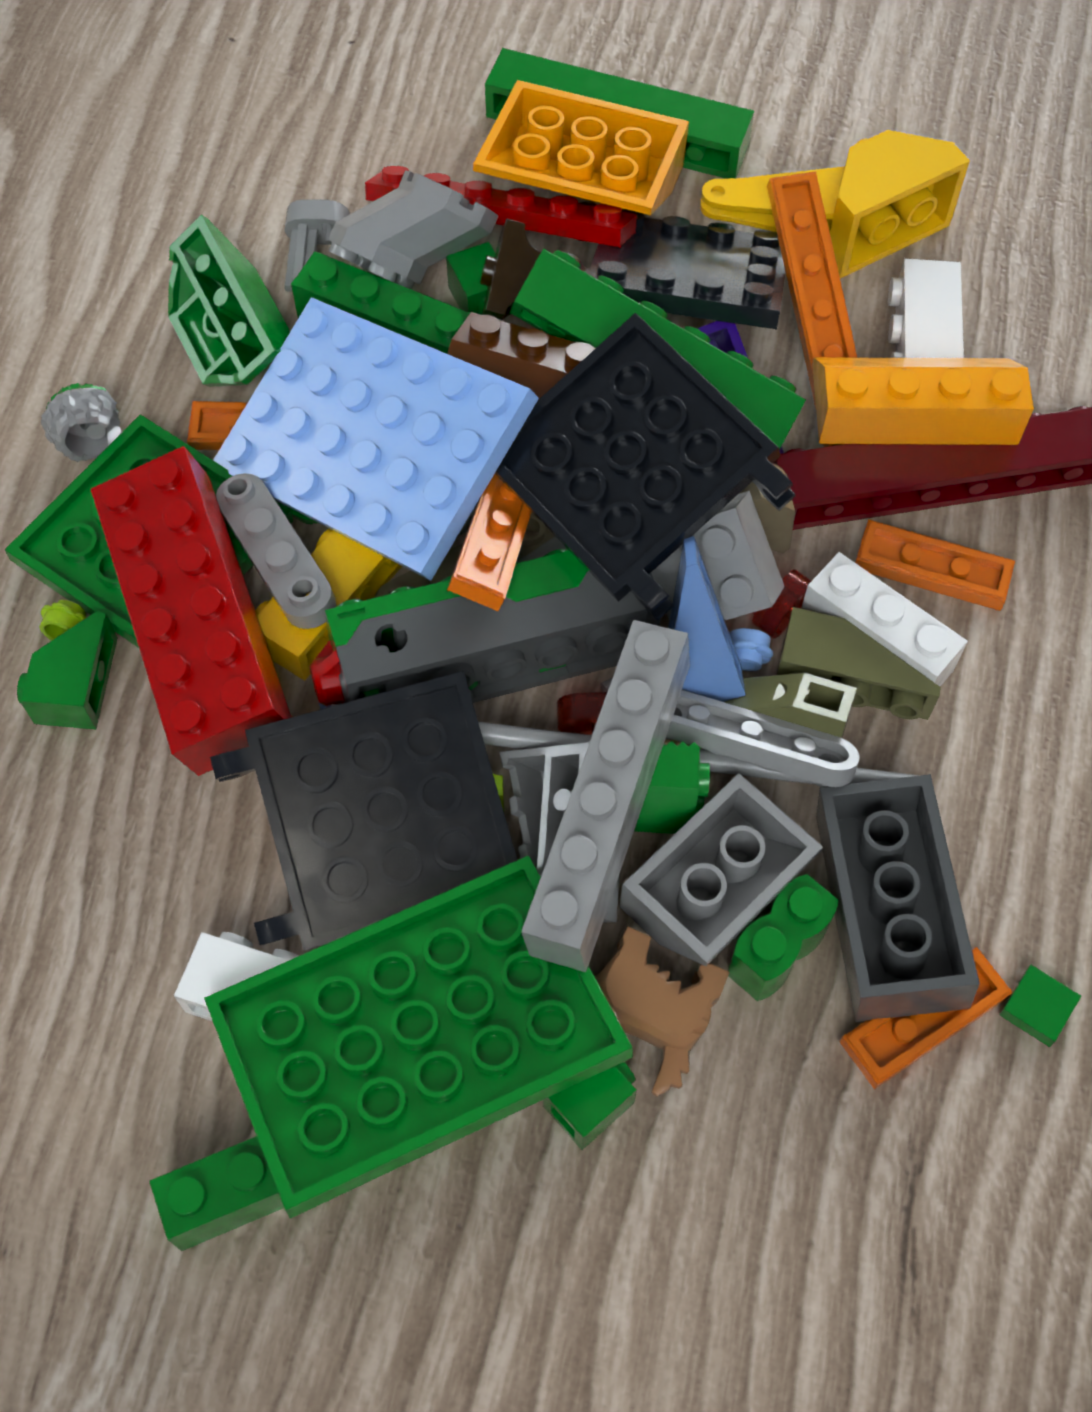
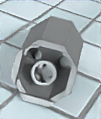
[328,170,499,290]

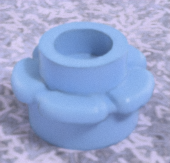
[730,628,773,671]

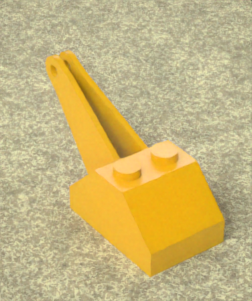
[700,130,970,279]

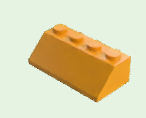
[812,357,1034,445]

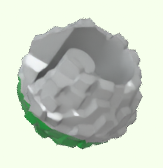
[41,383,122,462]

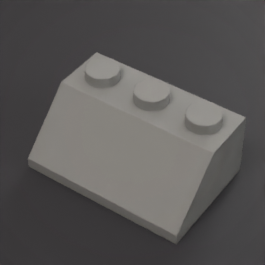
[620,773,823,966]

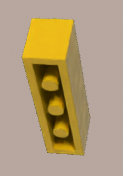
[255,528,402,681]

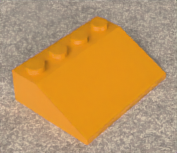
[473,80,689,215]

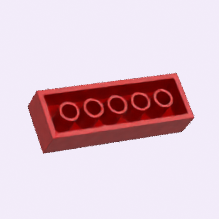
[91,446,292,776]

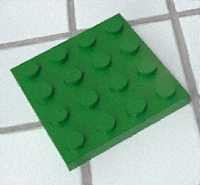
[4,414,294,648]

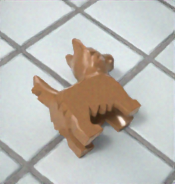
[595,926,729,1097]

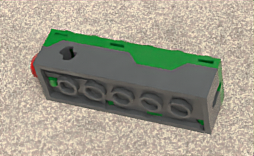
[309,549,661,706]

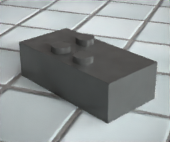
[816,774,980,1022]

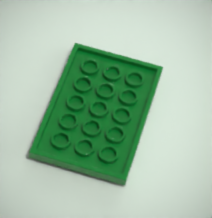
[204,855,633,1219]

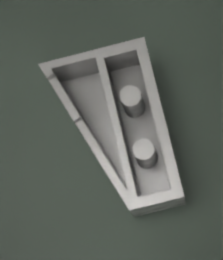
[499,742,619,923]

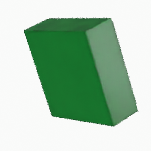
[999,965,1082,1047]

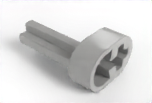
[285,200,350,292]

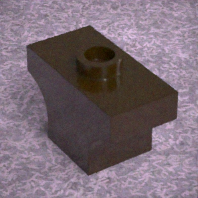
[480,218,541,321]

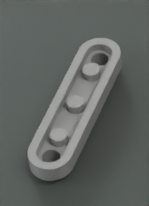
[216,474,336,629]
[665,690,860,787]

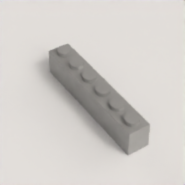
[521,620,690,972]

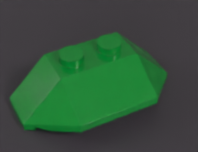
[168,215,291,387]

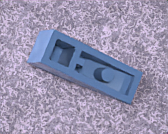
[668,536,746,702]

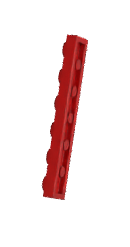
[365,166,637,247]

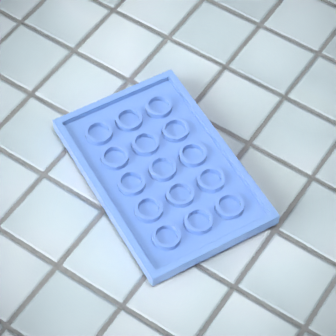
[213,297,539,581]

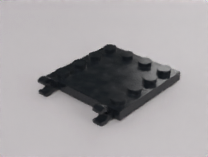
[565,201,785,330]
[495,313,796,621]
[210,671,517,951]

